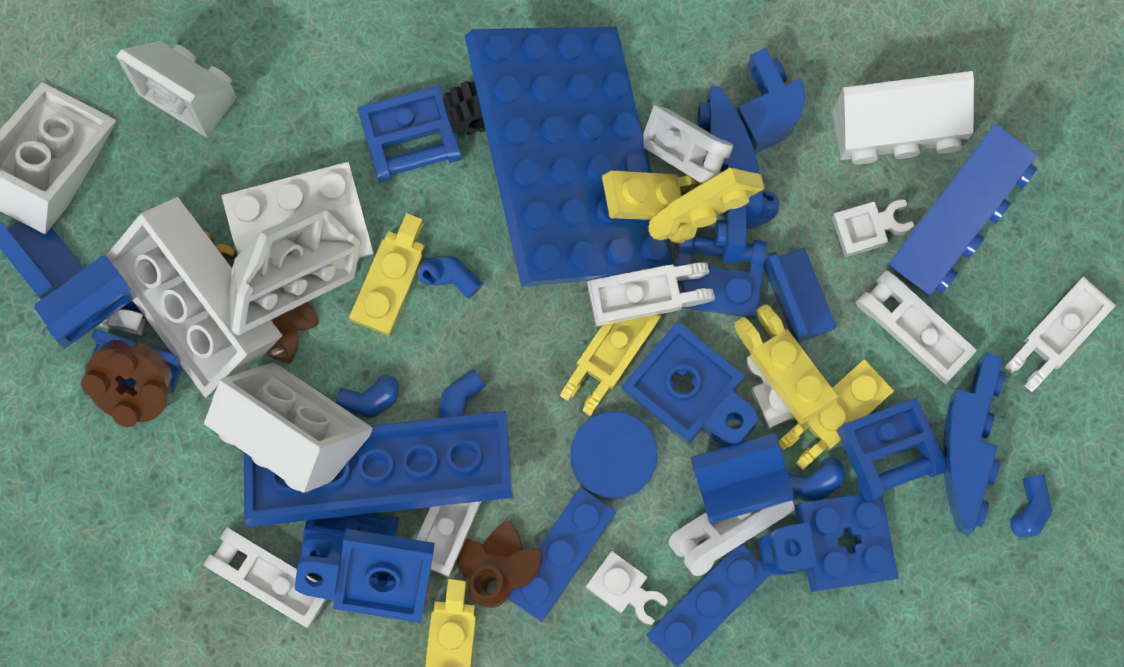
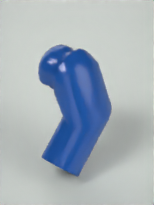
[438,369,486,418]
[335,375,399,417]
[788,458,845,501]

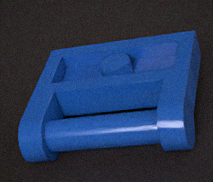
[358,85,462,183]
[676,235,767,319]
[836,397,946,501]

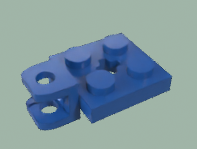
[621,321,758,447]
[758,494,898,592]
[295,528,435,623]

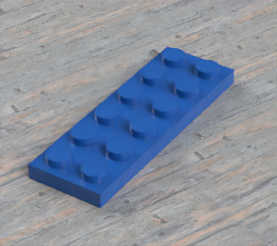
[244,411,513,527]

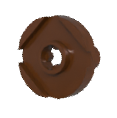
[81,340,173,427]

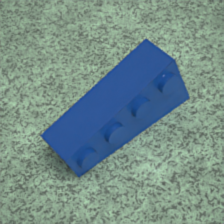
[888,124,1038,296]

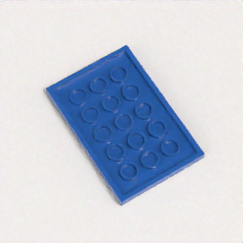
[464,27,674,287]

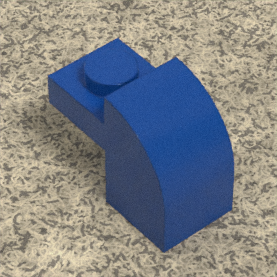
[737,48,805,154]

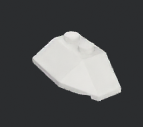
[229,206,361,336]

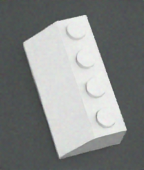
[106,197,282,398]

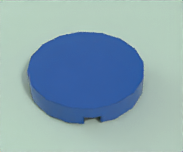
[571,412,657,499]

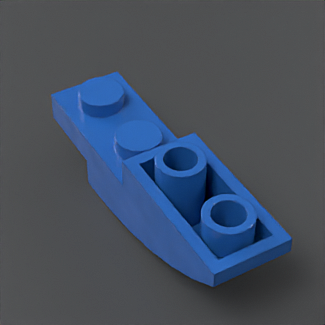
[697,86,763,263]
[943,353,1006,535]

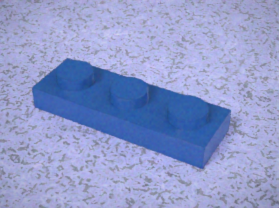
[507,487,616,623]
[646,544,770,667]

